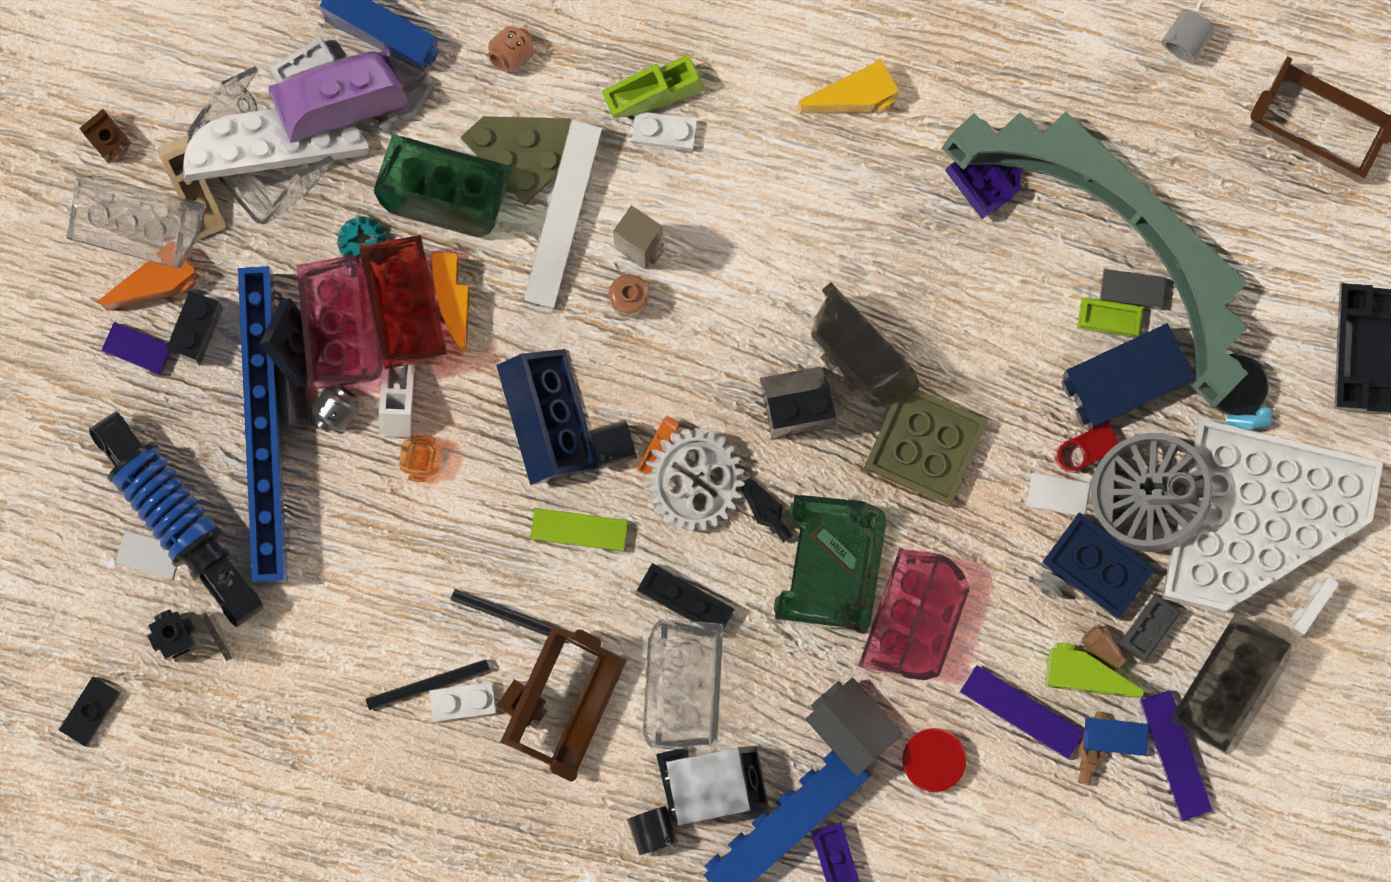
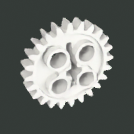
[643,428,745,531]

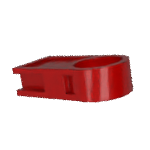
[1056,421,1119,473]

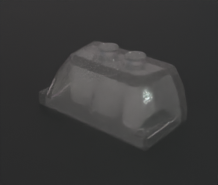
[643,619,723,752]

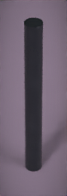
[451,589,573,644]
[366,659,490,711]

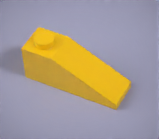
[798,59,899,113]

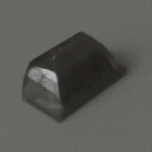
[811,282,921,407]
[1170,613,1292,755]

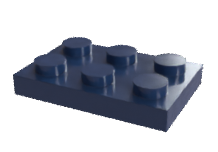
[1041,512,1156,620]

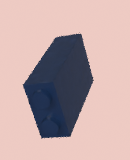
[1061,323,1195,430]

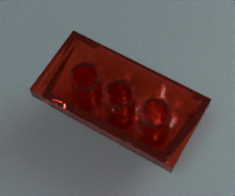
[359,235,447,369]

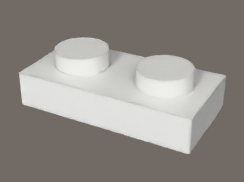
[631,112,697,152]
[1288,577,1339,638]
[429,682,497,723]

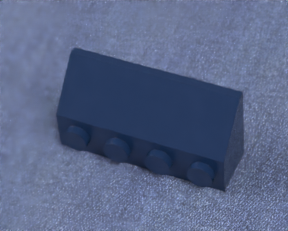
[496,349,599,485]

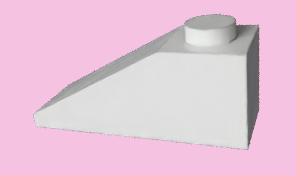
[379,338,417,437]

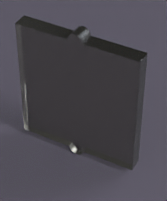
[200,611,235,661]

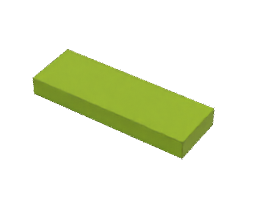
[530,508,628,552]

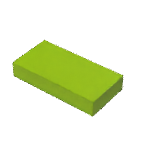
[1077,297,1144,338]

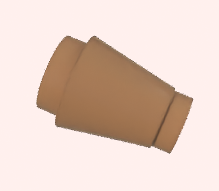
[1081,624,1127,671]

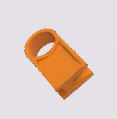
[637,415,681,474]

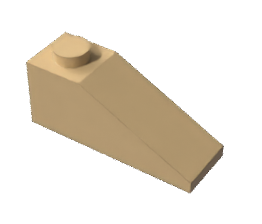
[158,136,227,240]

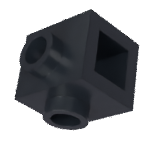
[147,609,198,661]

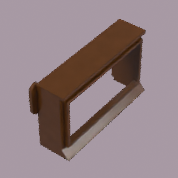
[1249,56,1391,183]
[500,626,627,782]

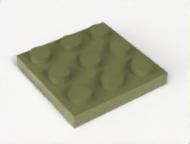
[863,382,988,507]

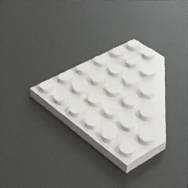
[1162,418,1384,613]

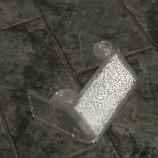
[188,66,334,224]

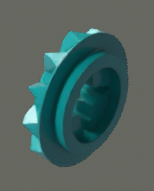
[337,215,387,265]

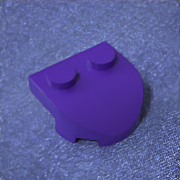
[945,162,1023,219]

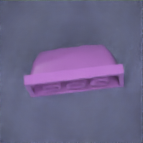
[269,50,408,143]

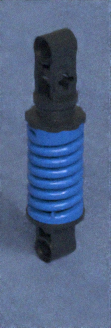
[89,411,264,627]

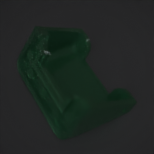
[774,494,886,634]

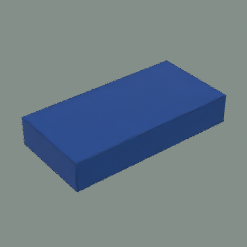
[1083,718,1149,756]

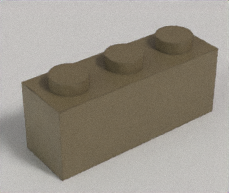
[613,205,664,269]

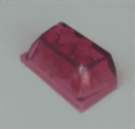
[296,255,383,390]
[858,548,970,680]

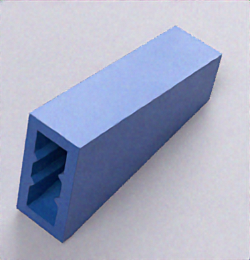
[319,0,439,71]

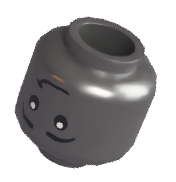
[312,384,359,432]

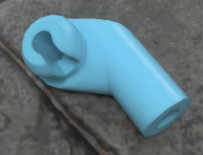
[1226,407,1273,430]

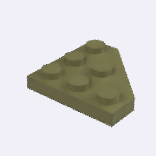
[461,116,572,206]

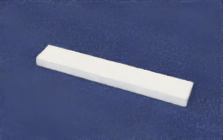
[523,120,602,309]

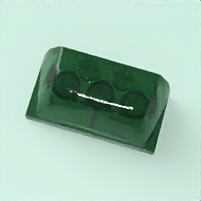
[374,133,513,238]

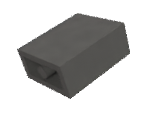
[805,677,903,777]

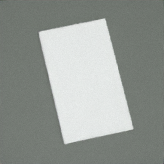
[1026,473,1090,516]
[115,530,176,580]

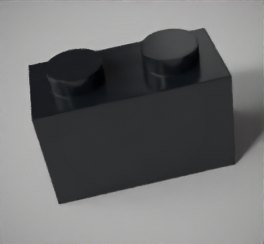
[166,290,223,365]

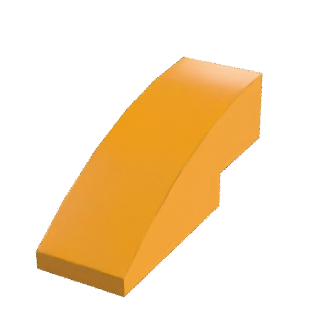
[432,253,470,352]

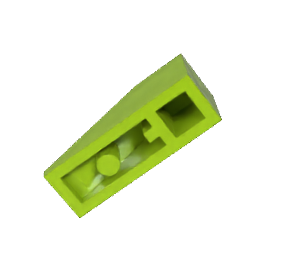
[1045,643,1144,699]

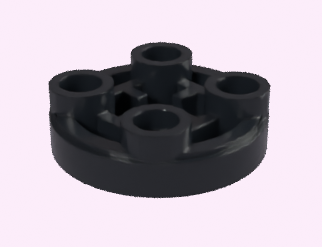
[1210,353,1269,415]

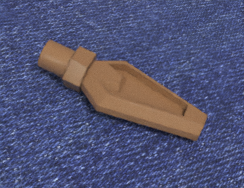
[1078,712,1110,786]

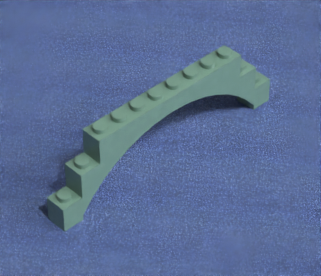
[941,112,1248,408]

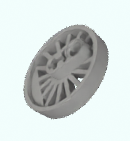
[1091,433,1212,552]

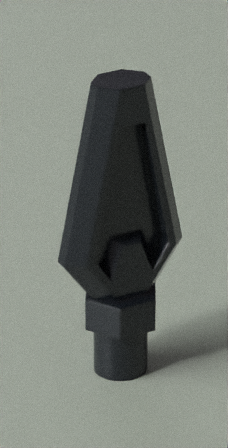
[741,477,793,543]

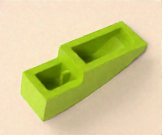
[602,54,705,118]

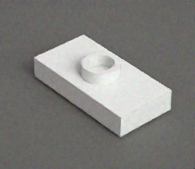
[268,36,336,83]

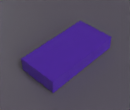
[101,322,170,375]

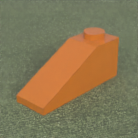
[98,242,199,311]

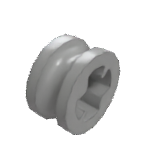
[1035,571,1068,598]

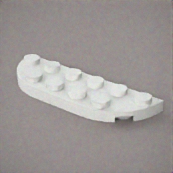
[183,108,369,182]

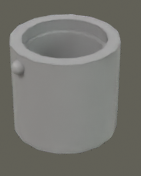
[1161,10,1215,63]

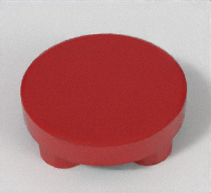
[902,728,966,793]

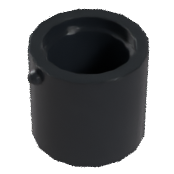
[589,419,637,469]
[627,806,678,856]

